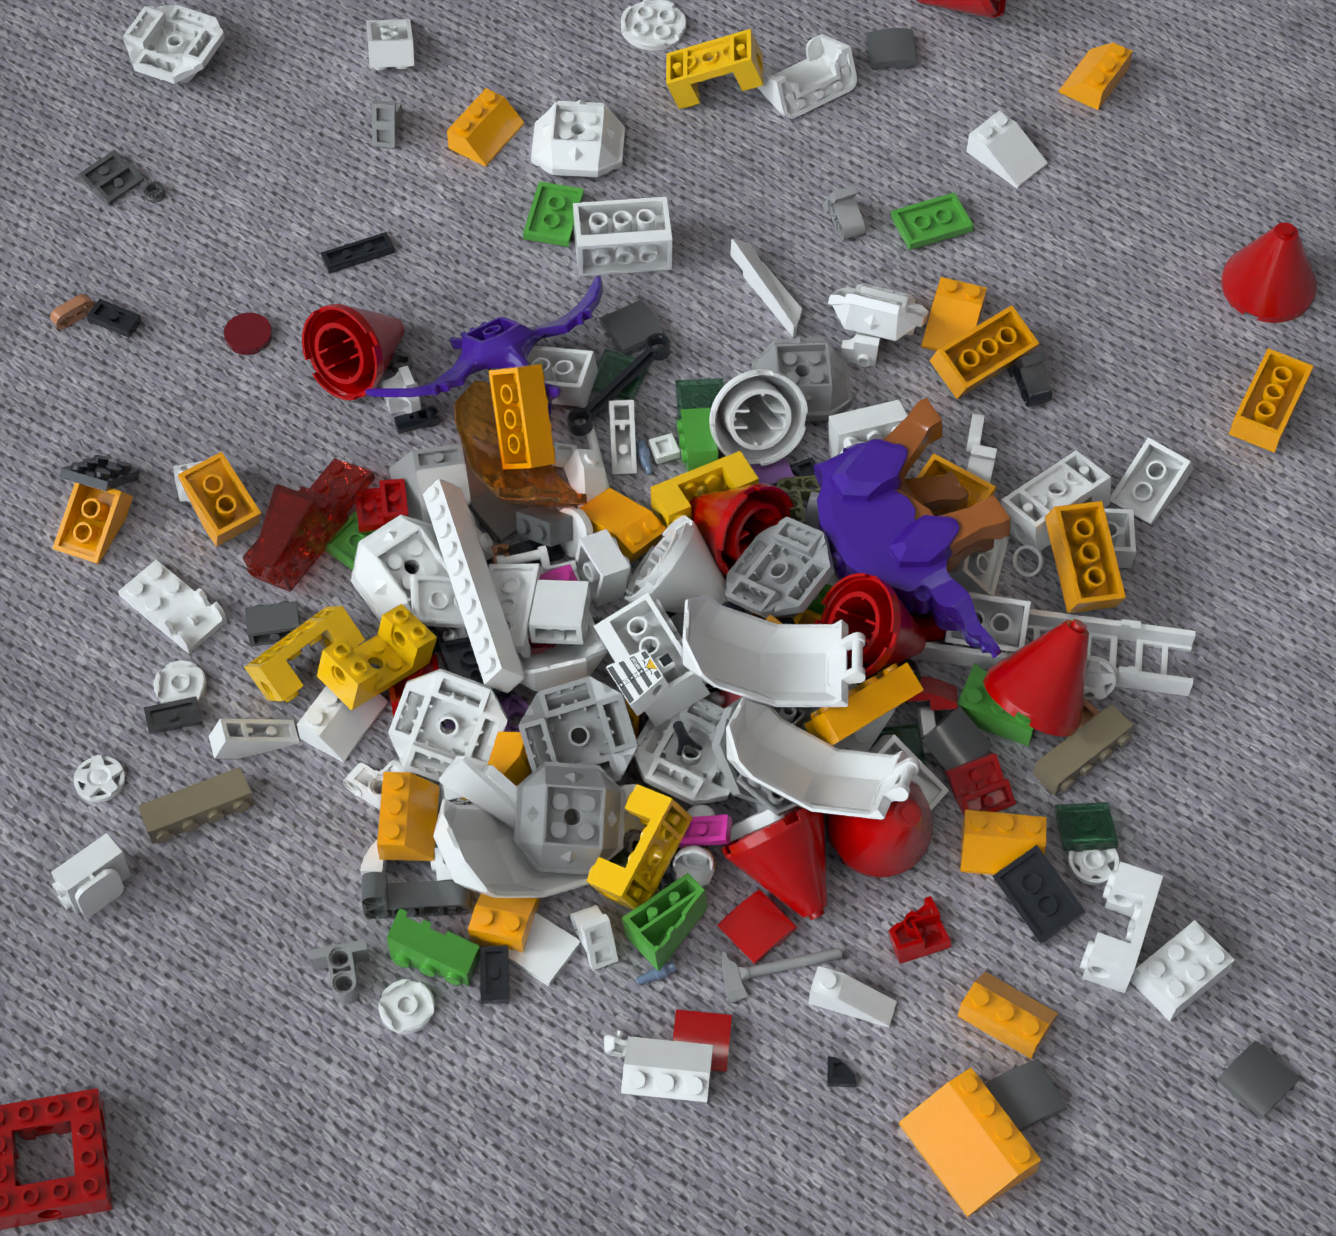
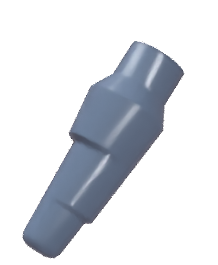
[636,440,653,475]
[636,960,677,985]

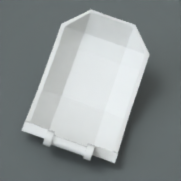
[496,545,608,691]
[683,594,866,707]
[726,697,920,820]
[433,799,589,898]

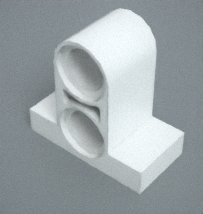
[967,444,997,483]
[570,905,618,971]

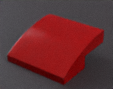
[355,478,409,533]
[905,676,957,710]
[945,753,1016,815]
[717,889,797,965]
[673,1009,732,1072]

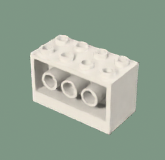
[573,197,672,276]
[594,593,710,727]

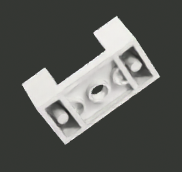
[1001,450,1111,554]
[1080,861,1163,993]

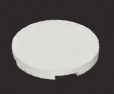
[621,0,686,50]

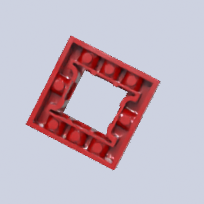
[0,1088,113,1230]

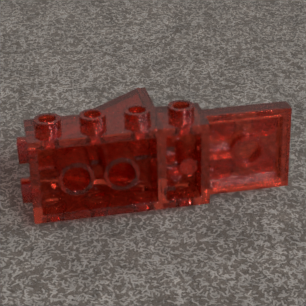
[242,458,375,592]

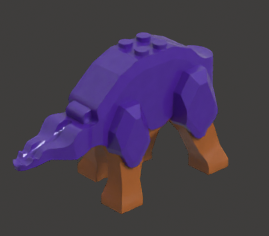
[814,398,1010,658]

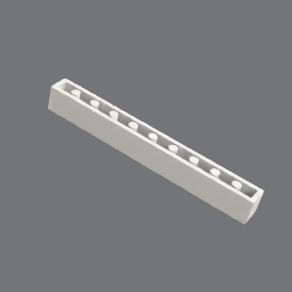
[423,479,525,693]

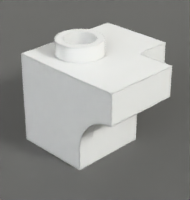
[840,332,880,367]
[381,366,421,414]

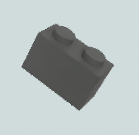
[516,505,573,547]
[245,601,300,647]

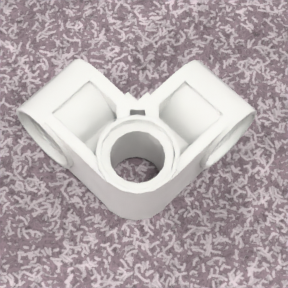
[343,758,416,809]

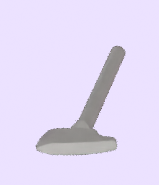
[721,947,842,1003]

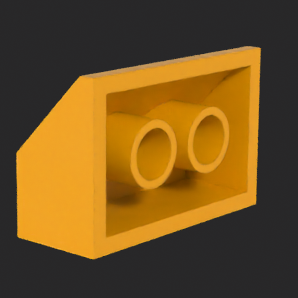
[1059,42,1133,110]
[447,88,524,167]
[377,772,440,861]
[960,810,1047,875]
[958,971,1059,1059]

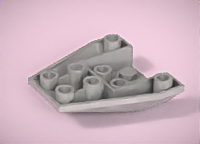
[389,444,491,530]

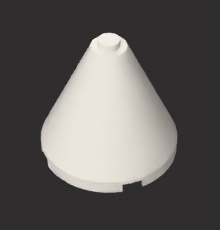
[709,369,808,466]
[624,515,729,613]

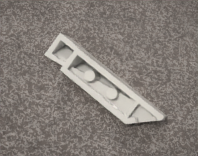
[730,238,802,337]
[439,756,516,828]

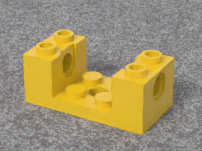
[666,29,764,109]
[650,451,759,537]
[317,604,437,710]
[244,606,365,702]
[586,784,693,910]

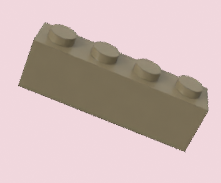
[1033,703,1134,796]
[138,767,255,844]

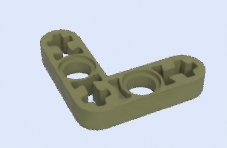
[777,475,821,524]

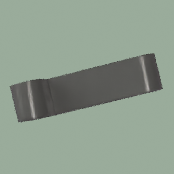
[362,872,472,919]

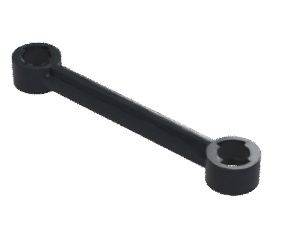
[567,333,671,436]

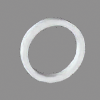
[1013,545,1043,577]

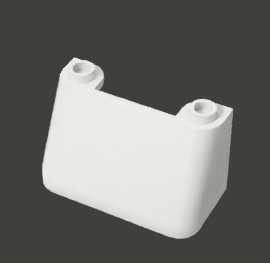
[757,34,857,119]

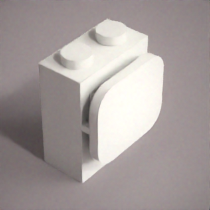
[529,580,591,645]
[51,833,131,917]

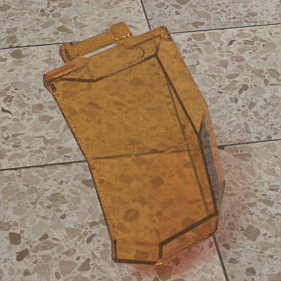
[454,380,587,508]

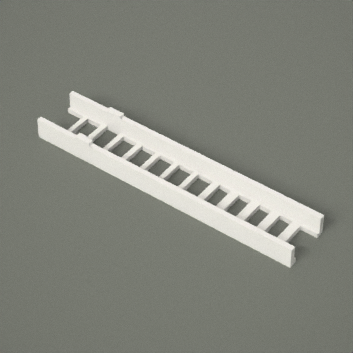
[911,609,1196,696]

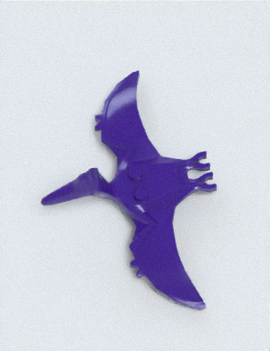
[365,276,603,417]

